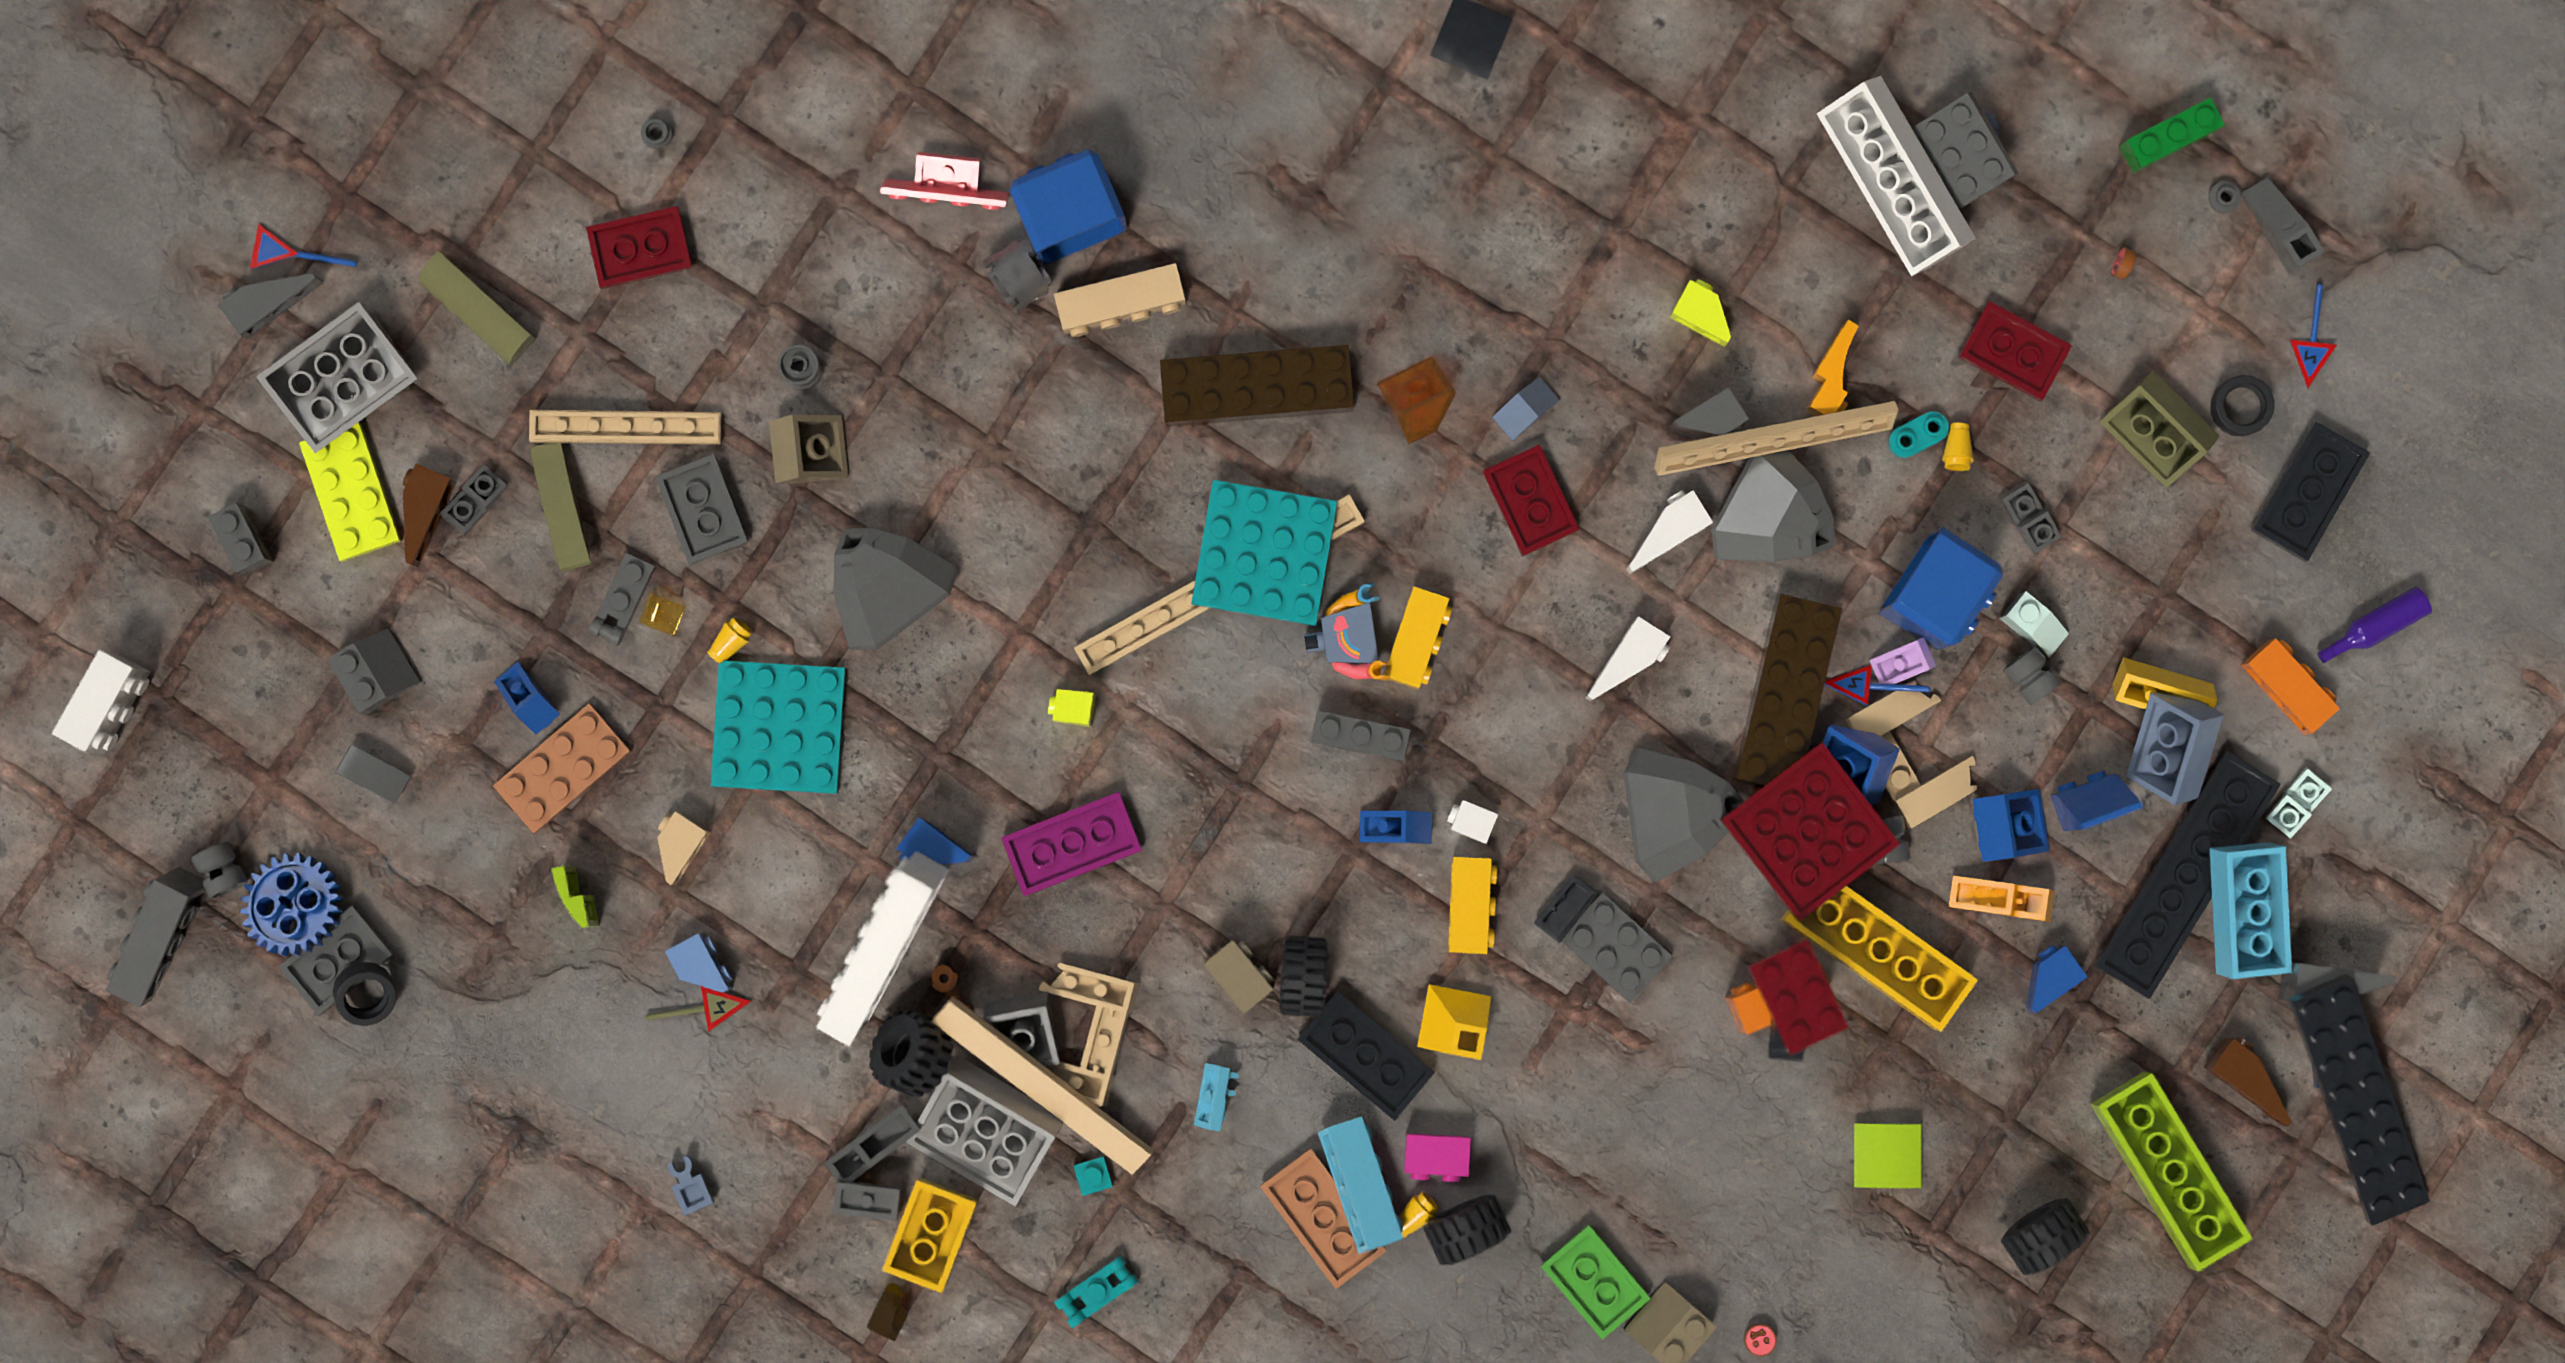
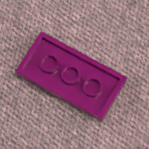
[1001,792,1142,897]

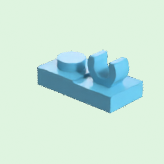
[1194,1063,1239,1131]

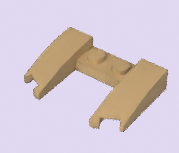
[1845,680,1977,829]
[1039,963,1139,1107]

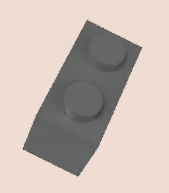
[208,503,274,576]

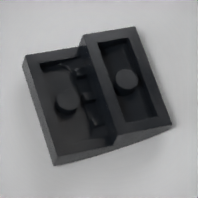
[1430,0,1513,80]

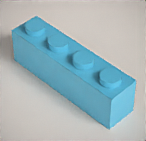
[1318,1117,1403,1254]

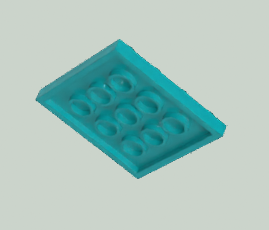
[1191,480,1337,626]
[711,661,846,794]

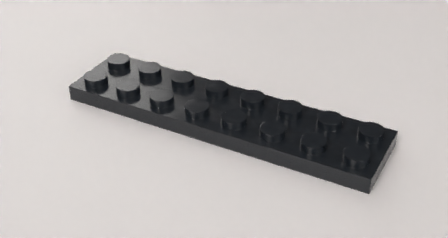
[2093,751,2281,999]
[2288,974,2430,1226]

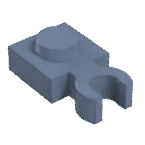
[668,1155,715,1216]

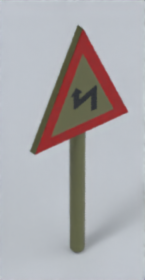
[645,986,751,1032]

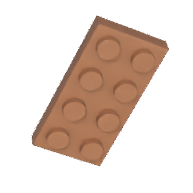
[493,703,632,834]
[1260,1148,1387,1289]

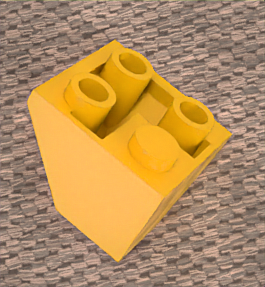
[1417,984,1491,1060]

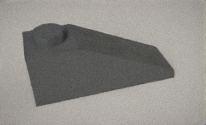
[218,273,323,339]

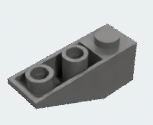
[2240,178,2325,274]

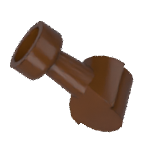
[931,964,975,1013]

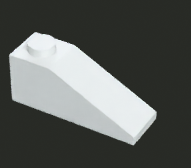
[1627,490,1713,574]
[1585,616,1671,701]

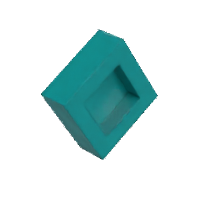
[1073,1156,1113,1196]

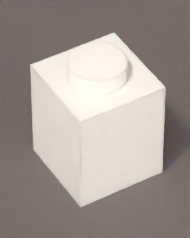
[1447,800,1498,844]

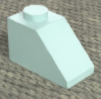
[1999,592,2069,658]

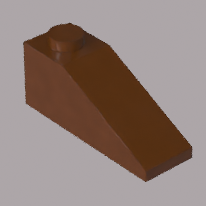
[403,463,457,567]
[2203,1037,2292,1127]

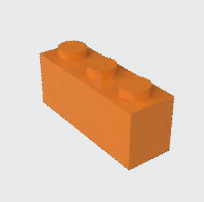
[2240,638,2340,735]

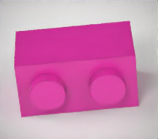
[1404,1133,1471,1182]

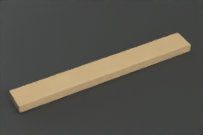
[1654,401,1899,476]
[932,996,1153,1175]

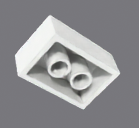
[52,650,150,754]

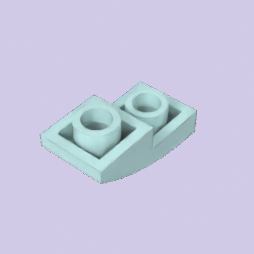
[2266,767,2332,838]

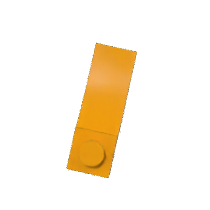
[1806,320,1859,416]
[1949,876,2055,922]

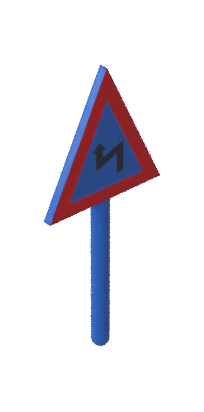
[2289,283,2337,389]
[1824,665,1931,706]

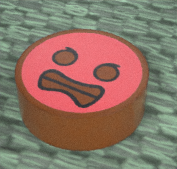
[2111,247,2137,280]
[1743,1323,1777,1356]

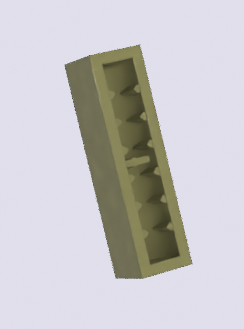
[418,251,536,367]

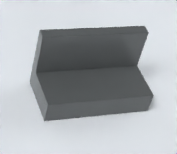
[833,1180,901,1221]

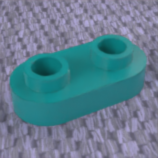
[1888,412,1949,459]

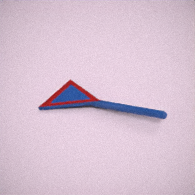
[250,224,357,270]

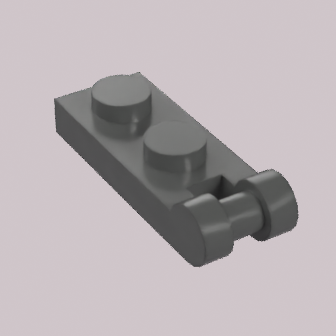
[589,553,656,646]

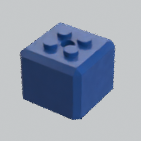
[1010,149,1127,266]
[1879,527,2003,650]

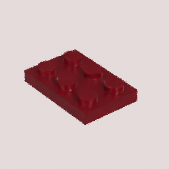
[586,206,693,290]
[1958,301,2072,402]
[1482,444,1580,557]
[1748,939,1849,1055]

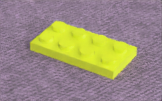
[299,422,402,562]

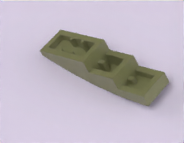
[530,443,592,572]

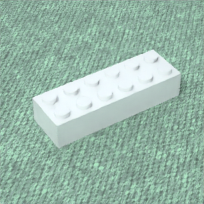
[1817,76,1976,276]
[816,851,950,1047]

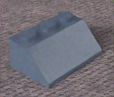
[2126,692,2224,805]

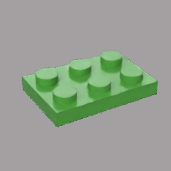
[1540,1225,1651,1340]

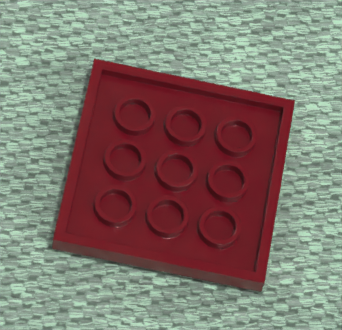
[1720,743,1900,922]

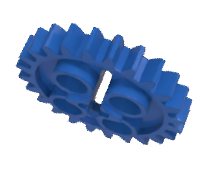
[240,853,344,957]

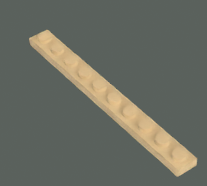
[1074,495,1365,676]

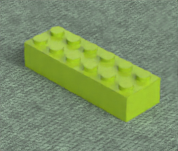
[2090,1071,2253,1272]

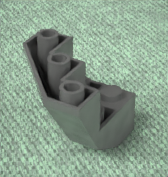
[1711,450,1836,562]
[833,528,959,650]
[1624,748,1744,882]

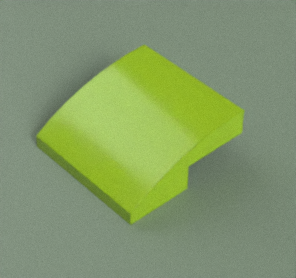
[551,866,599,928]
[1854,1123,1923,1188]

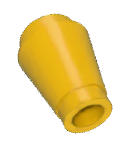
[1942,423,1974,471]
[707,617,753,664]
[1399,1191,1440,1238]

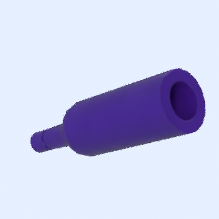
[2317,586,2432,663]

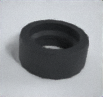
[2210,375,2275,437]
[333,962,397,1026]

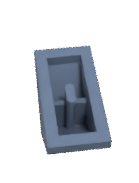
[1492,377,1560,441]

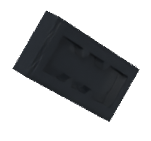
[1534,874,1599,944]

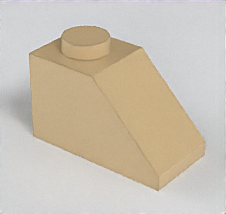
[657,811,711,885]

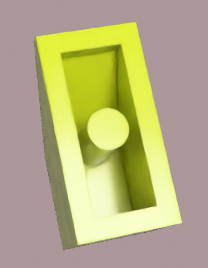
[1669,280,1731,347]
[1048,689,1096,727]

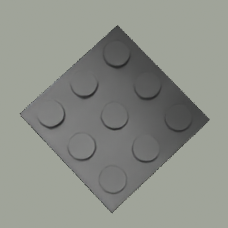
[1912,92,2019,210]

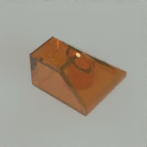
[1377,356,1456,444]

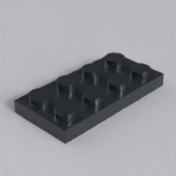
[2251,421,2370,562]
[1297,990,1435,1121]

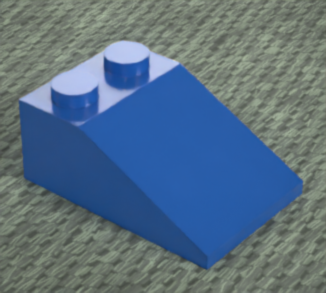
[2050,770,2143,831]

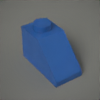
[494,661,560,735]
[1359,811,1432,844]
[2026,944,2087,1014]

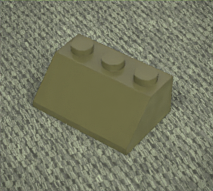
[2099,370,2220,488]

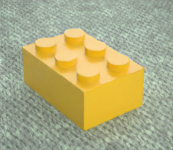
[882,1177,979,1293]

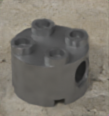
[983,240,1052,314]

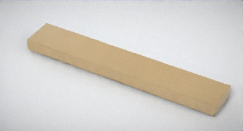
[529,410,721,445]

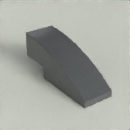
[823,1105,920,1181]

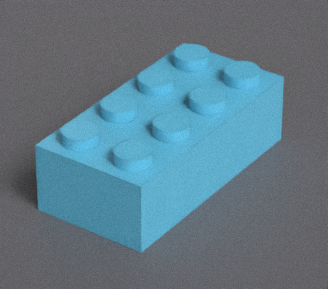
[2210,842,2292,979]

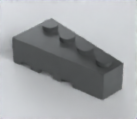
[106,867,207,1008]

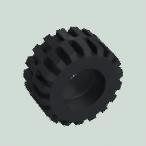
[1279,935,1328,1017]
[869,1009,953,1097]
[1423,1195,1512,1265]
[2001,1198,2090,1275]

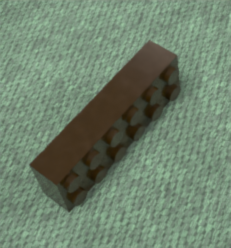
[1160,345,1354,427]
[1732,593,1842,786]

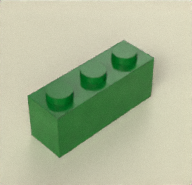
[2119,97,2225,174]

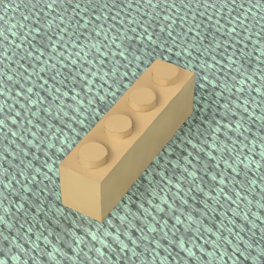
[1054,263,1186,337]

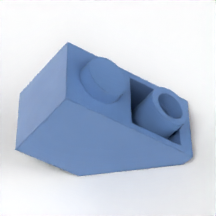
[665,933,733,992]

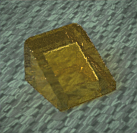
[639,594,685,636]

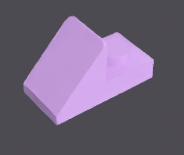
[1869,637,1936,684]

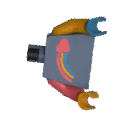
[1304,583,1390,681]

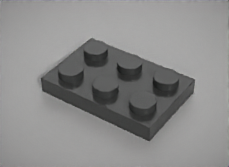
[655,454,749,565]
[1562,892,1673,1003]
[278,906,395,1016]

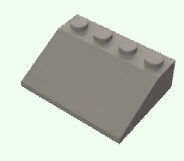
[256,301,418,453]
[906,1055,1064,1207]

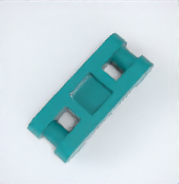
[1053,1255,1139,1329]

